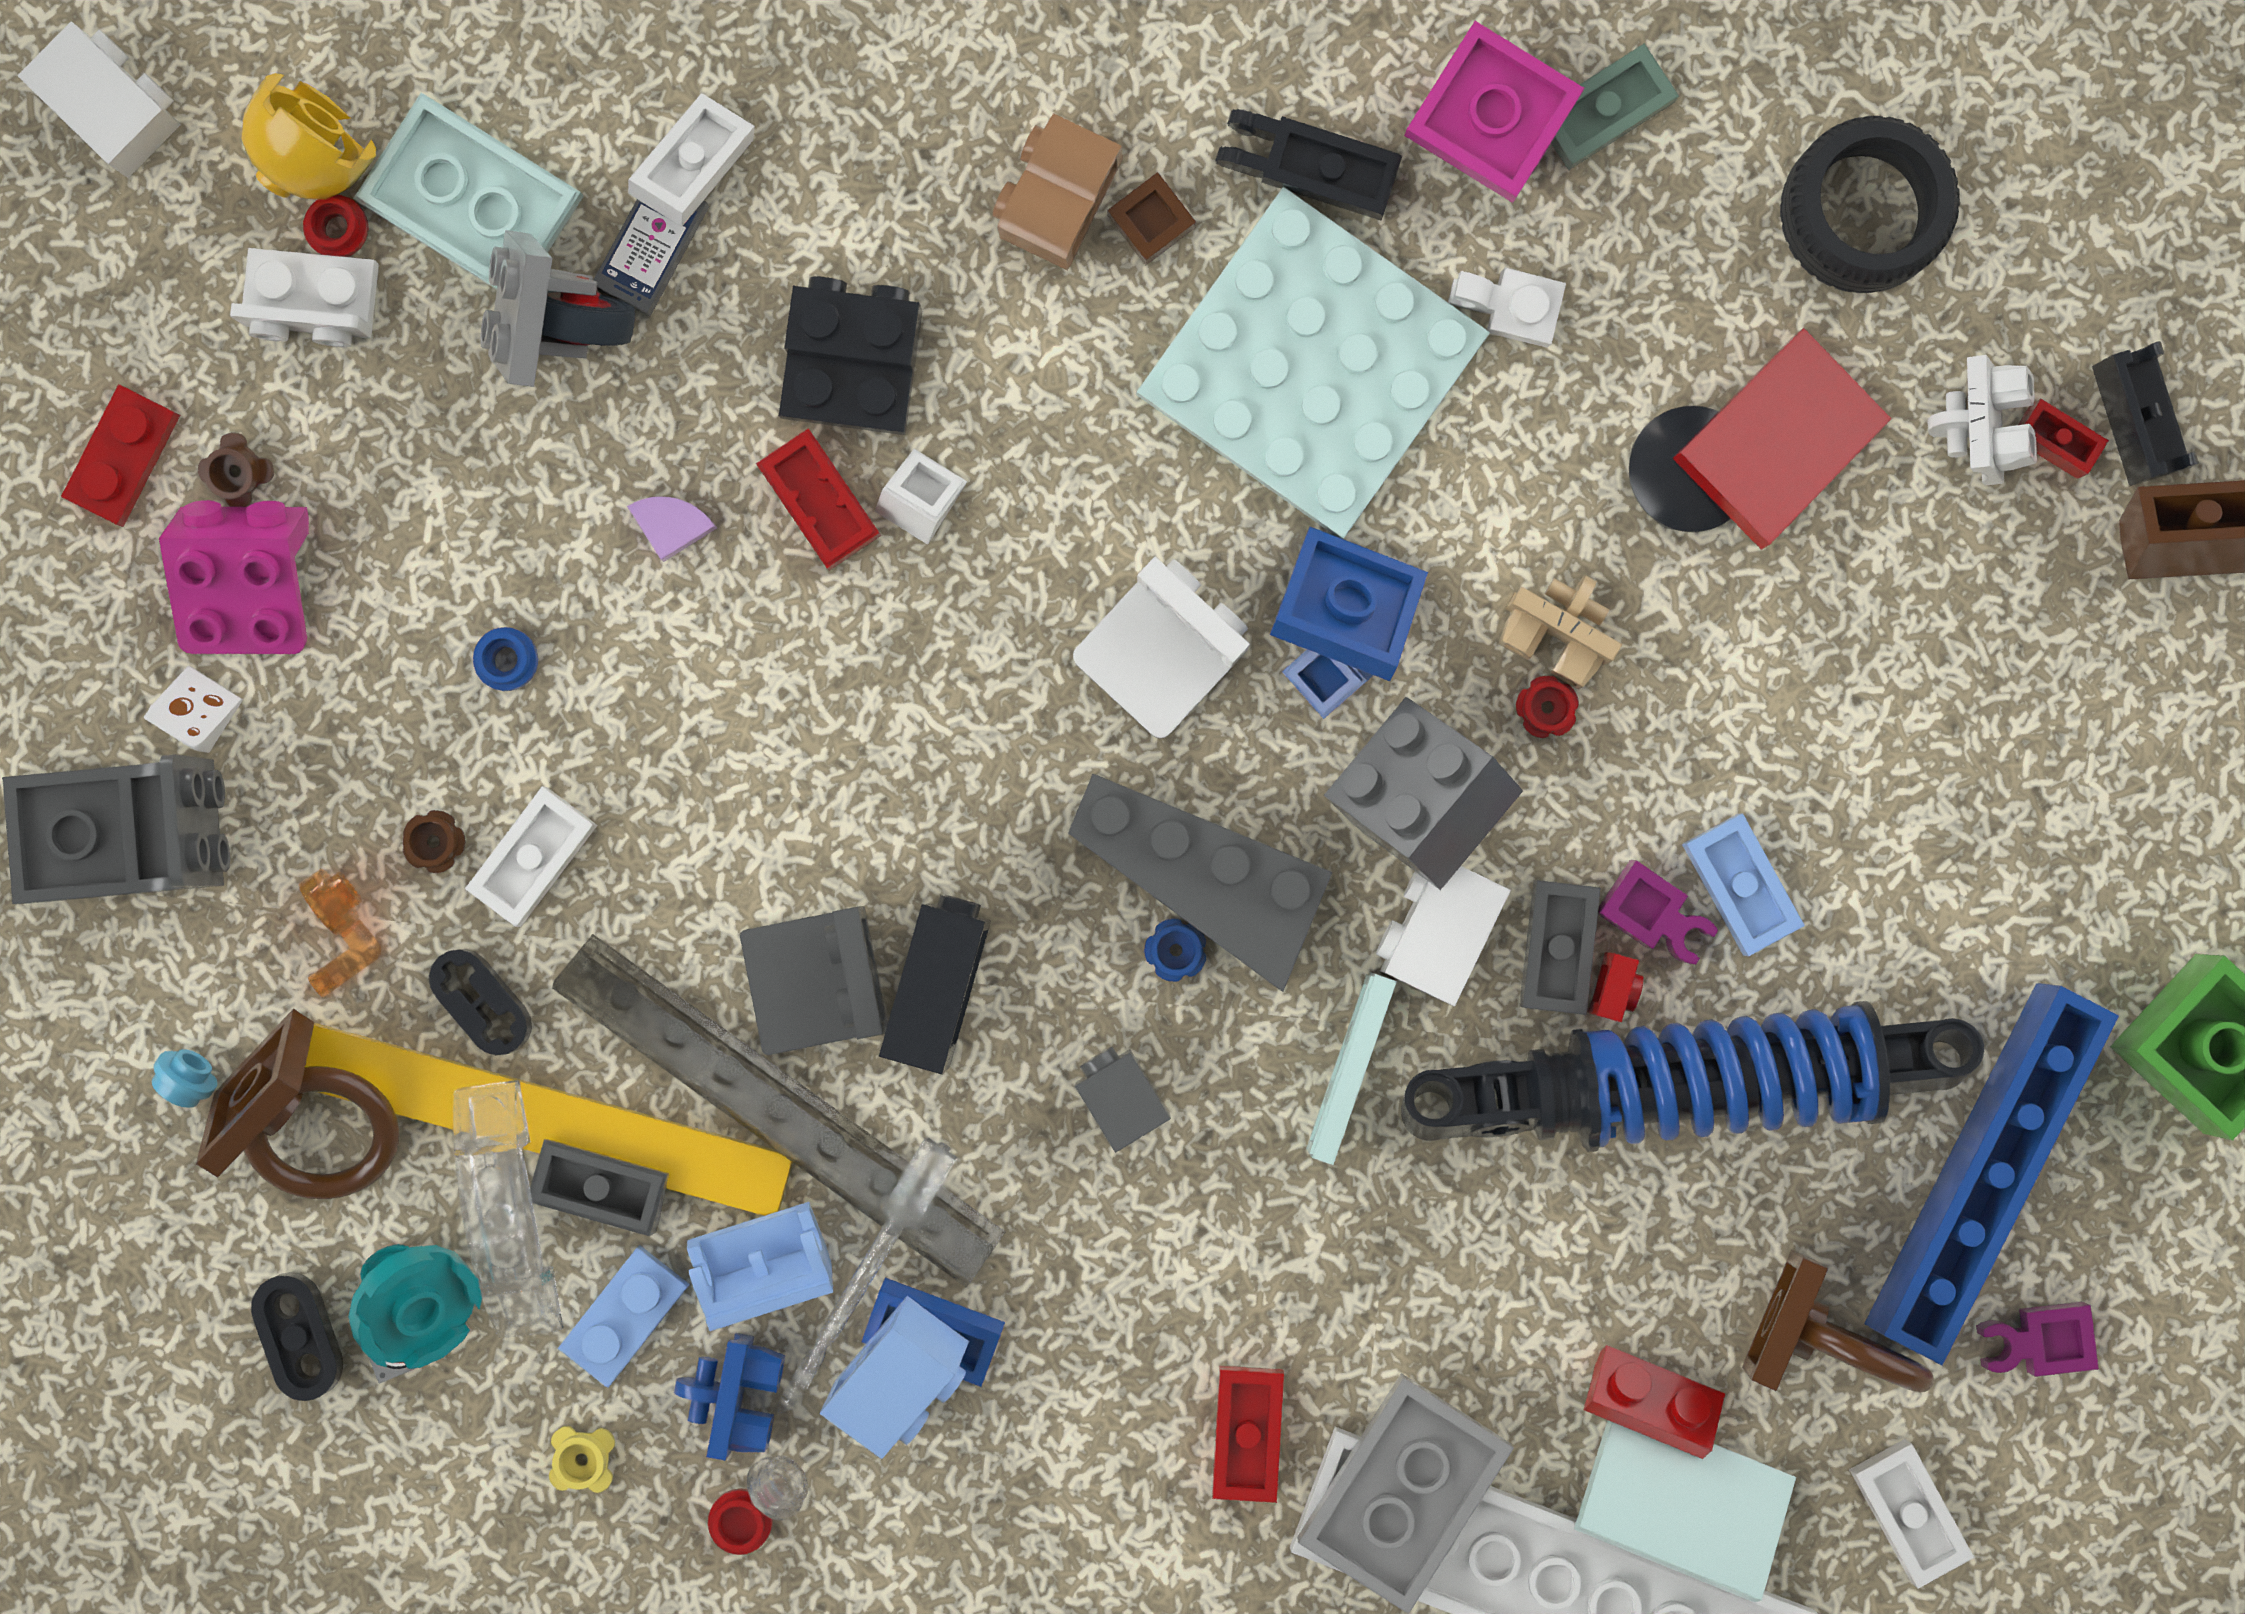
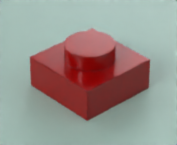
[1588,952,1644,1023]

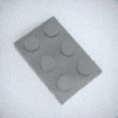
[1297,1373,1514,1614]

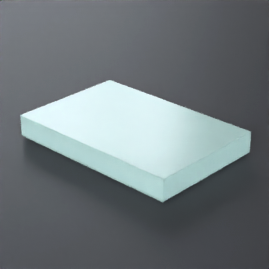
[353,92,583,289]
[1574,1420,1796,1602]

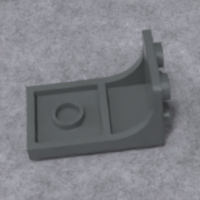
[2,754,231,904]

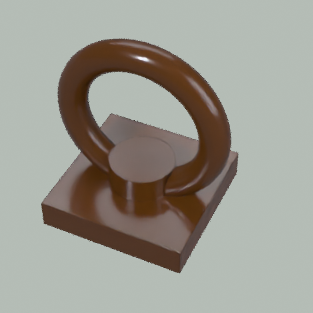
[196,1008,399,1199]
[1742,1250,1934,1393]

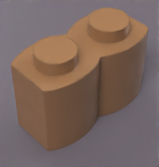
[993,113,1123,271]

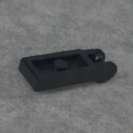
[1215,109,1402,221]

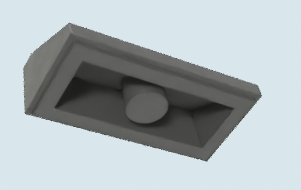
[526,1139,669,1236]

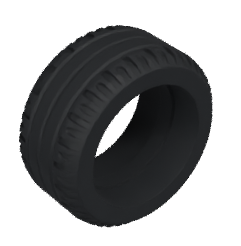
[1780,116,1960,293]

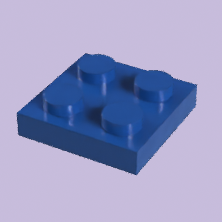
[1270,527,1428,681]

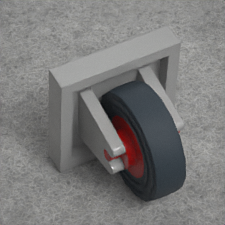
[480,230,635,387]

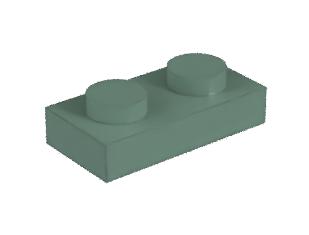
[1551,43,1679,170]

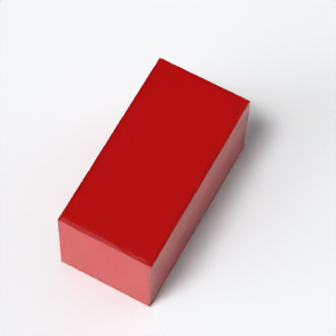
[2018,399,2109,479]

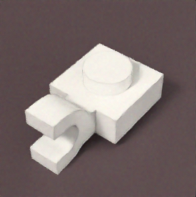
[1448,267,1566,348]

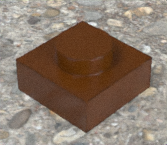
[1107,172,1196,266]

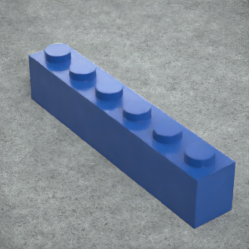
[1864,983,2119,1366]

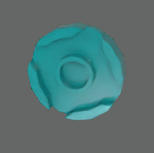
[348,1244,482,1369]

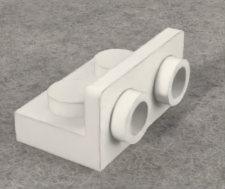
[230,248,379,347]

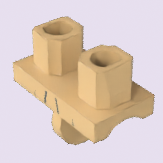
[1499,575,1623,689]

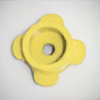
[549,1426,615,1493]

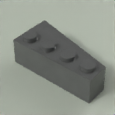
[1068,774,1332,992]

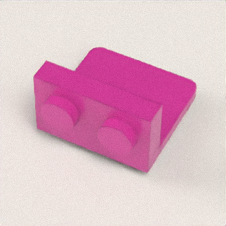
[159,500,309,654]

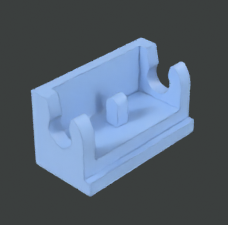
[687,1202,833,1331]

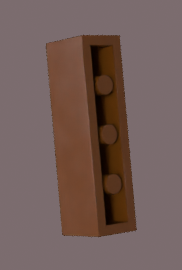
[2119,480,2245,580]

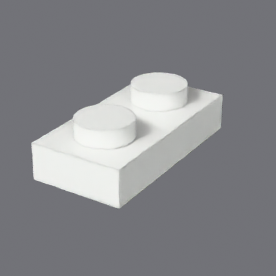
[628,93,755,227]
[465,786,598,927]
[1849,1439,1975,1589]

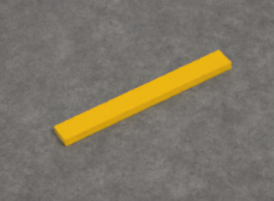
[305,1023,795,1216]

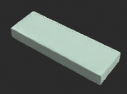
[1306,972,1397,1165]

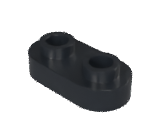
[251,1272,343,1401]

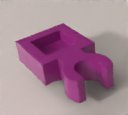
[1598,860,1718,965]
[1976,1302,2099,1377]

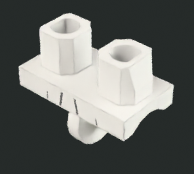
[1928,355,2037,486]

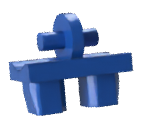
[674,1333,785,1461]

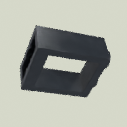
[879,895,991,1075]

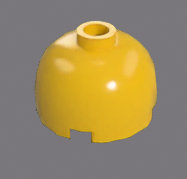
[241,73,376,199]

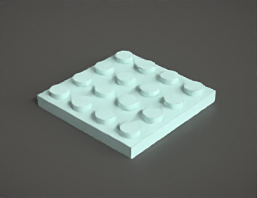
[1136,187,1490,539]

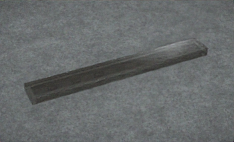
[552,934,1006,1287]

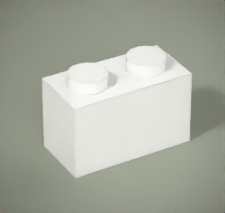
[17,21,181,178]
[1376,866,1511,1006]

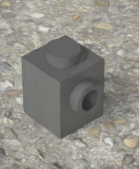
[1075,1046,1171,1153]

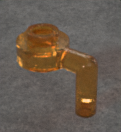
[299,868,381,998]

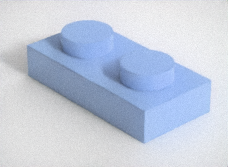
[1682,813,1805,956]
[558,1245,690,1388]

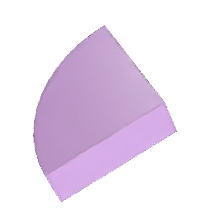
[627,497,717,562]

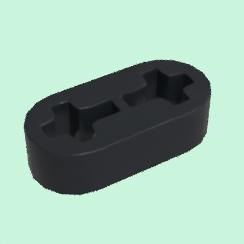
[429,949,532,1056]

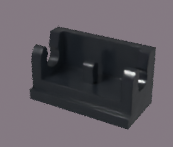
[2092,341,2199,486]

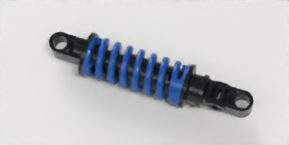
[1401,1001,1984,1152]

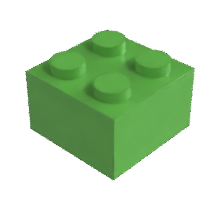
[2110,954,2245,1141]

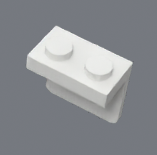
[1073,556,1250,738]

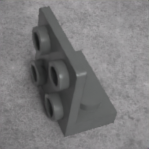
[740,906,888,1055]

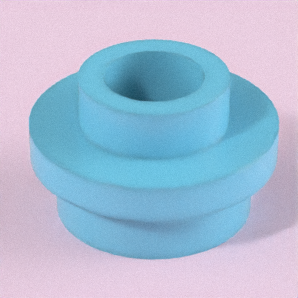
[152,1049,217,1108]

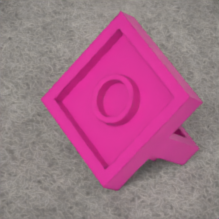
[1404,21,1585,203]

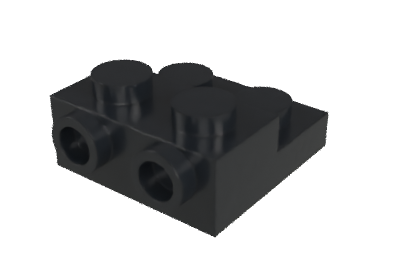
[778,276,923,435]

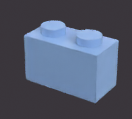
[820,1296,969,1459]

